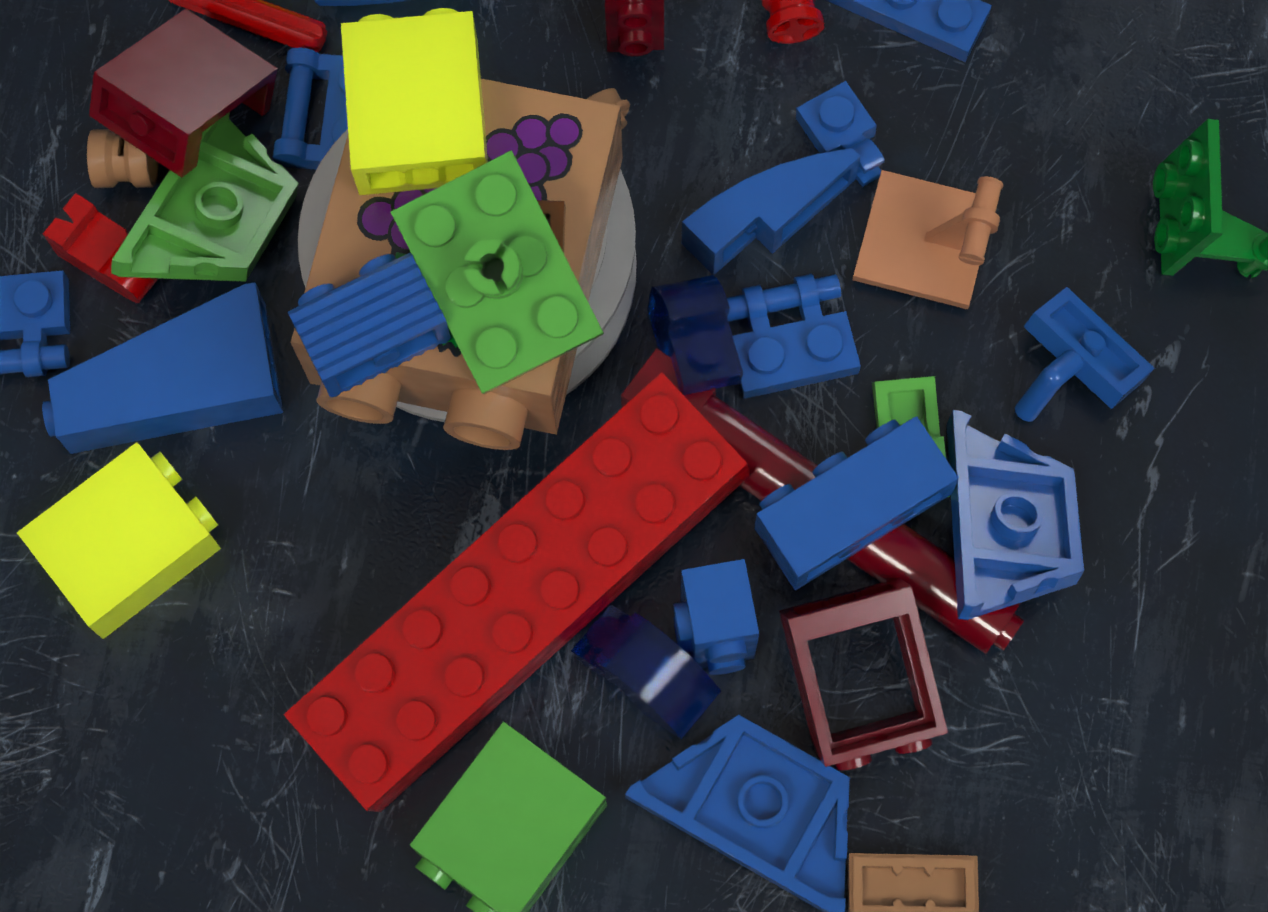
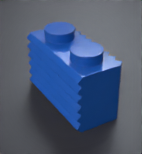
[288,253,451,398]

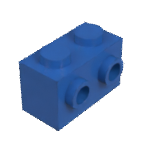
[673,559,759,675]

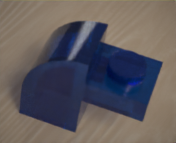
[647,275,743,395]
[571,605,721,739]

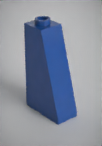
[42,282,283,454]

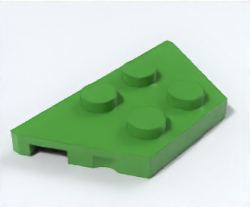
[111,112,299,282]

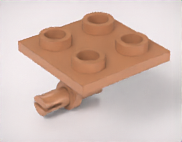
[853,170,1003,309]

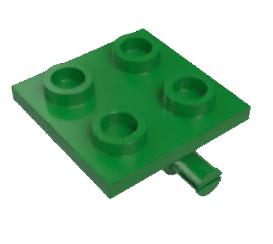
[1153,119,1268,278]

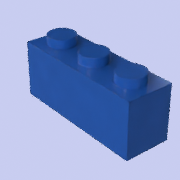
[755,416,959,591]

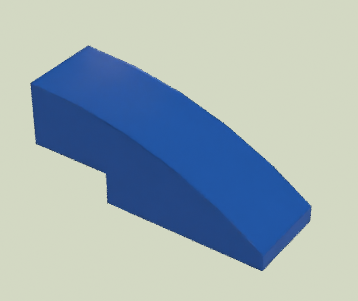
[681,148,861,275]

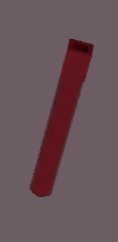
[621,348,1025,654]

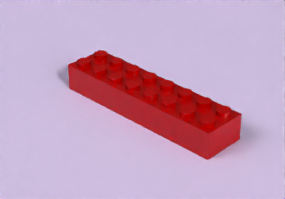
[283,372,750,812]

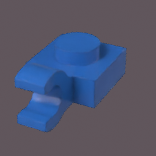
[796,81,885,187]

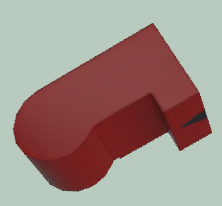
[43,193,159,303]

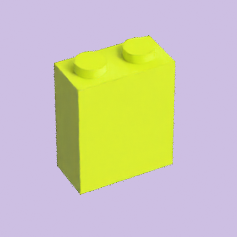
[341,8,488,195]
[17,442,221,639]

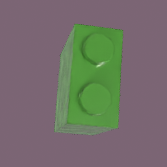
[409,721,607,912]

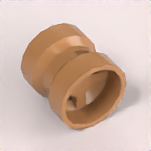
[87,129,158,188]

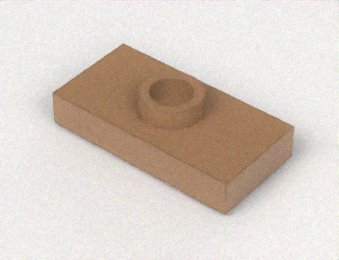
[848,853,979,912]

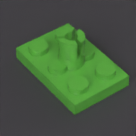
[391,150,604,394]

